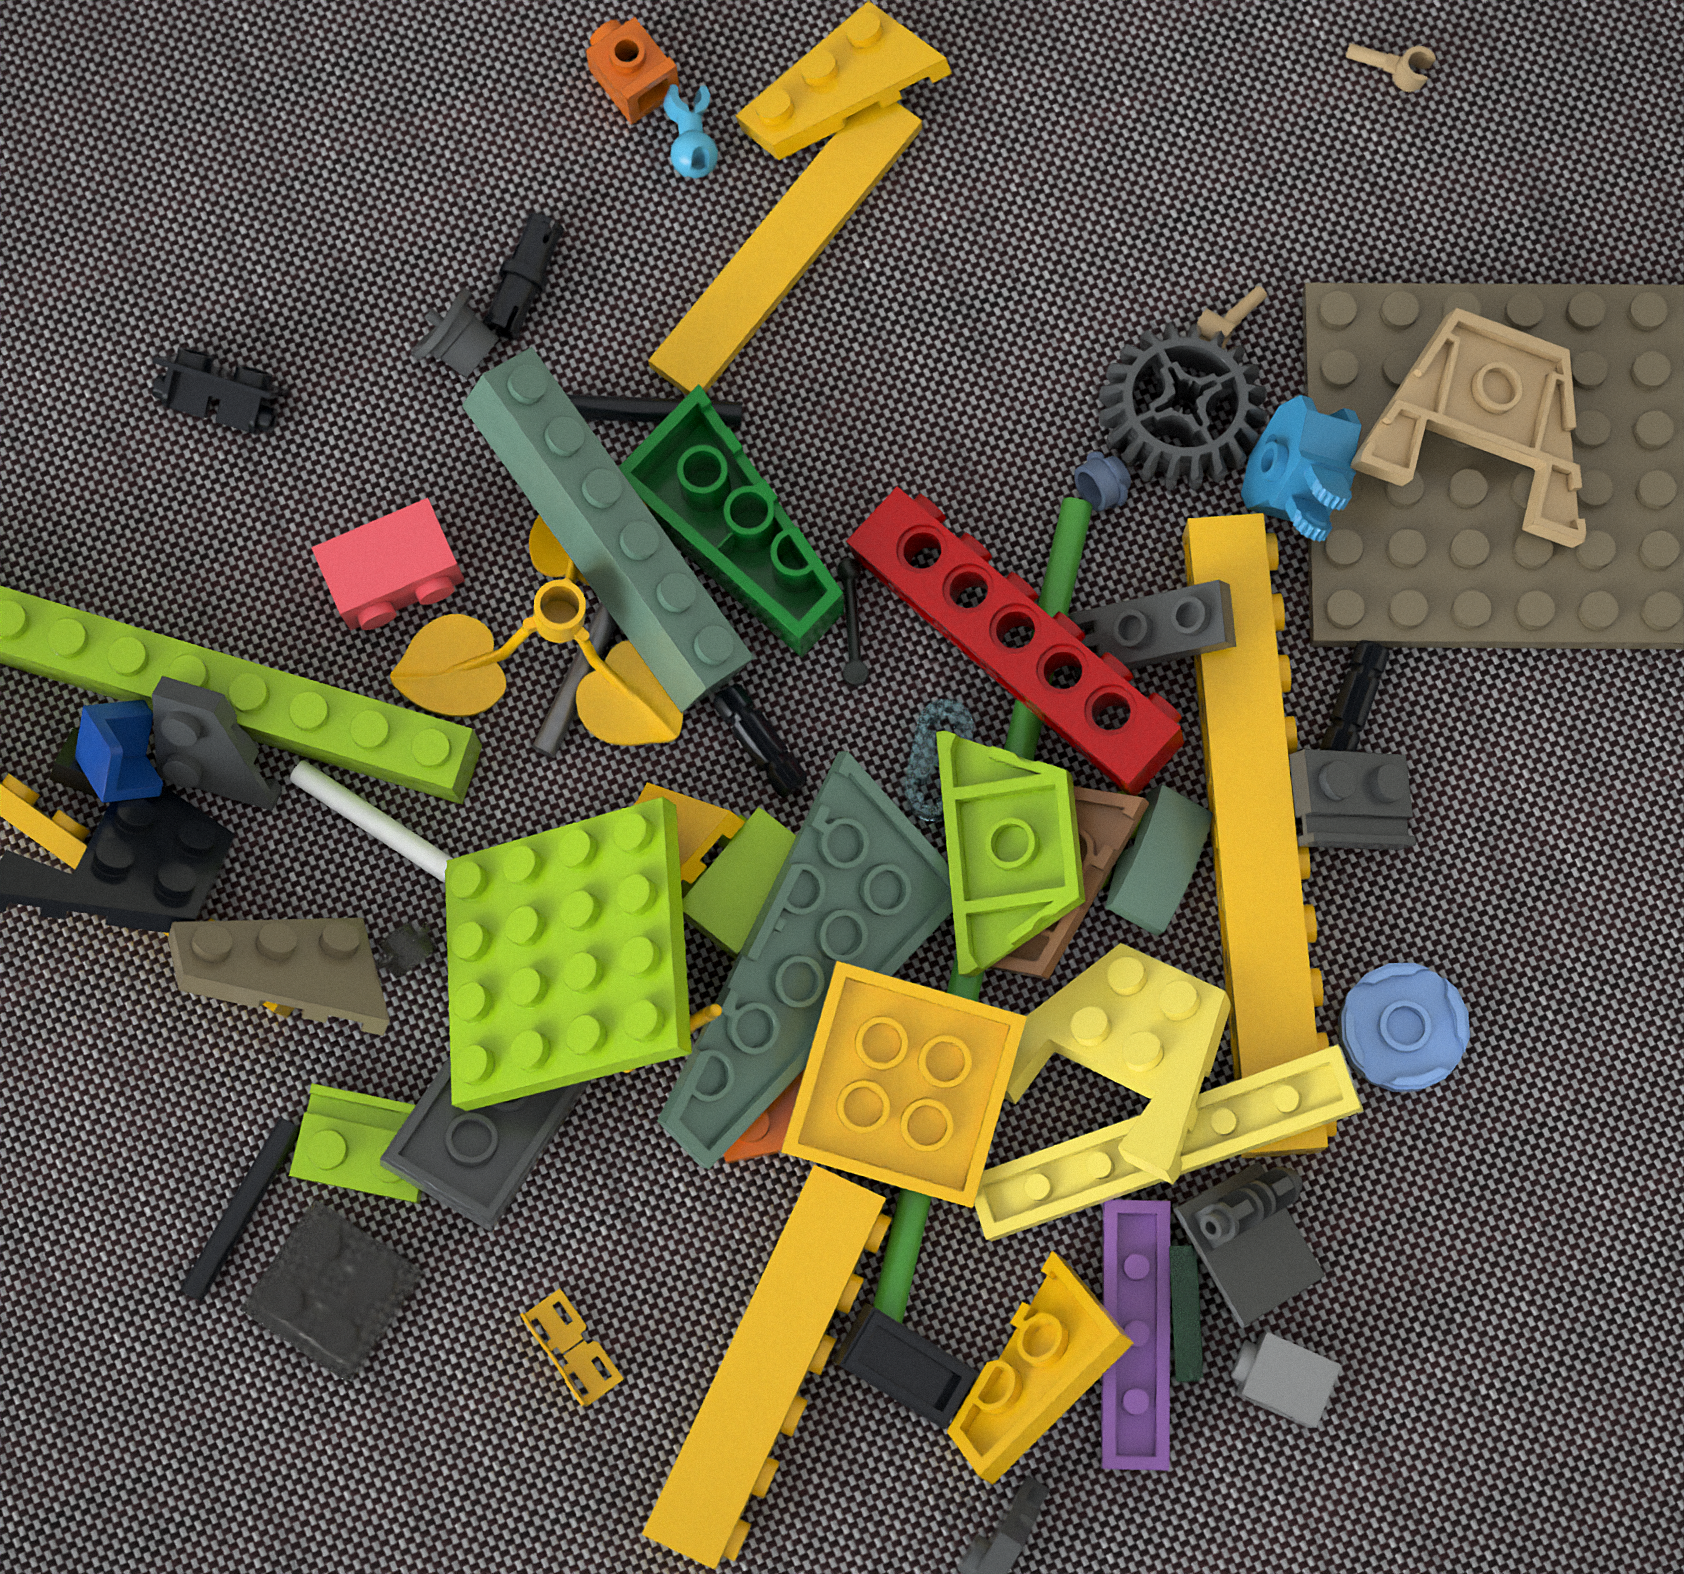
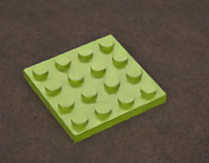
[445,797,692,1111]

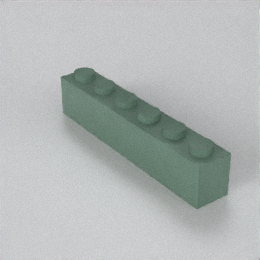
[462,347,754,713]

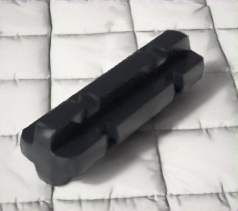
[1320,640,1390,752]
[713,683,807,798]

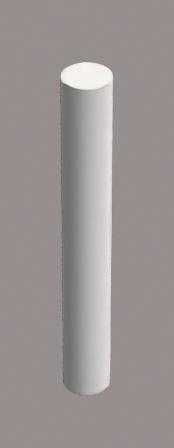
[290,760,453,883]

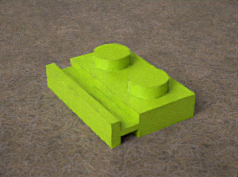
[289,1083,422,1204]

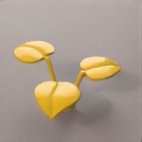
[390,515,683,746]

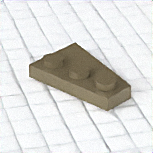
[168,917,390,1036]

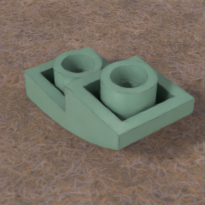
[1105,784,1213,936]

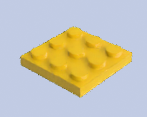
[781,961,1027,1208]

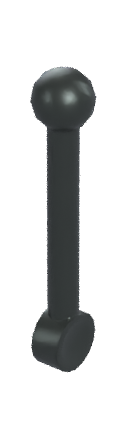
[837,558,869,687]

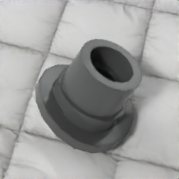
[410,287,499,378]

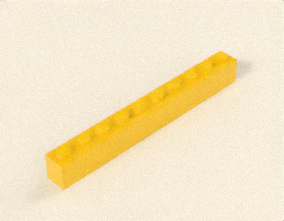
[1182,513,1337,1159]

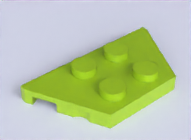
[936,731,1085,978]

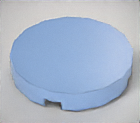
[1338,963,1470,1092]

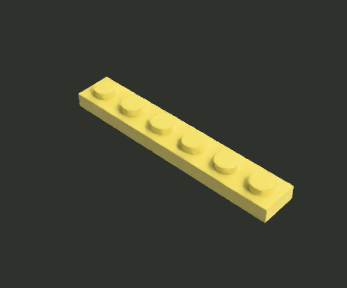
[974,1045,1364,1242]

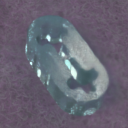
[904,699,974,821]

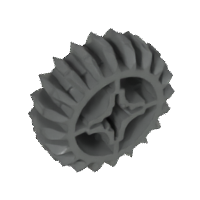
[1099,322,1268,491]

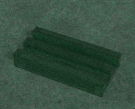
[1169,1245,1204,1383]

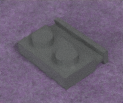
[1289,749,1416,850]

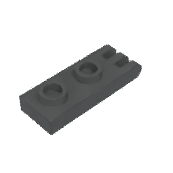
[1069,580,1236,678]

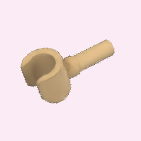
[1346,43,1436,92]
[1197,286,1267,350]

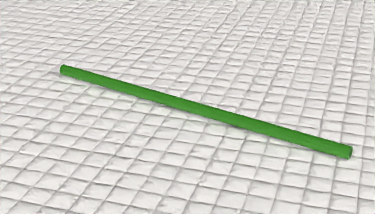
[873,497,1093,1324]

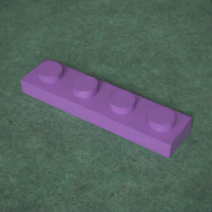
[1101,1199,1171,1471]

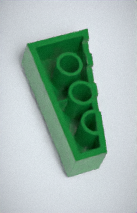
[618,384,844,658]

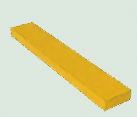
[648,102,922,396]

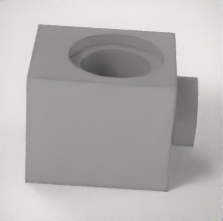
[1230,1332,1342,1428]

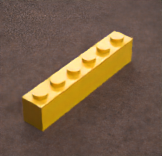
[642,1165,892,1570]

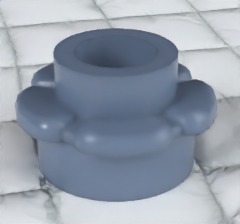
[1074,451,1131,512]

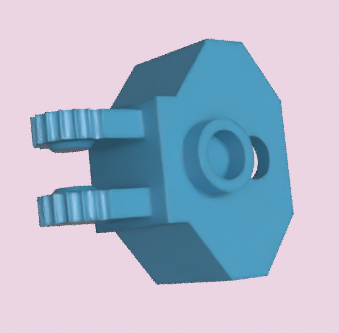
[1241,395,1362,542]

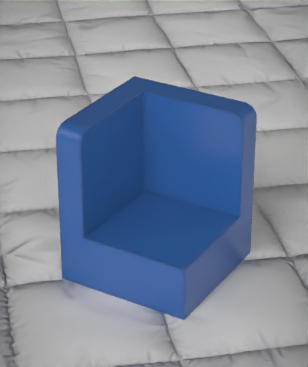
[75,700,163,803]

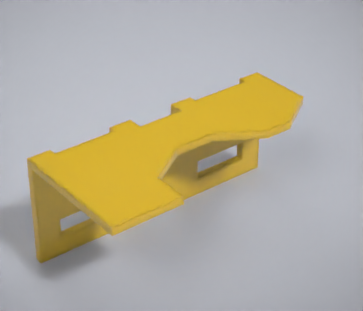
[520,1288,624,1407]

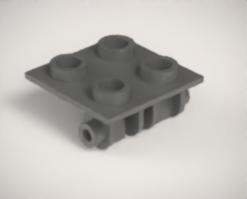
[1174,1161,1325,1328]

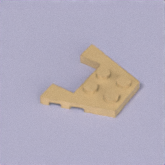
[1350,308,1586,548]

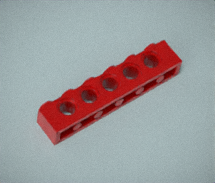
[846,486,1184,796]

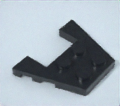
[0,727,235,933]

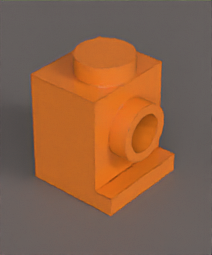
[585,17,680,125]

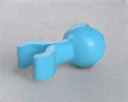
[663,84,718,178]

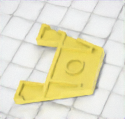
[1004,943,1231,1185]

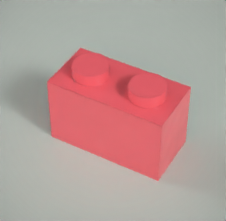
[311,498,465,631]

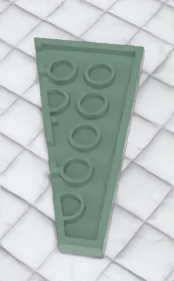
[657,751,953,1170]

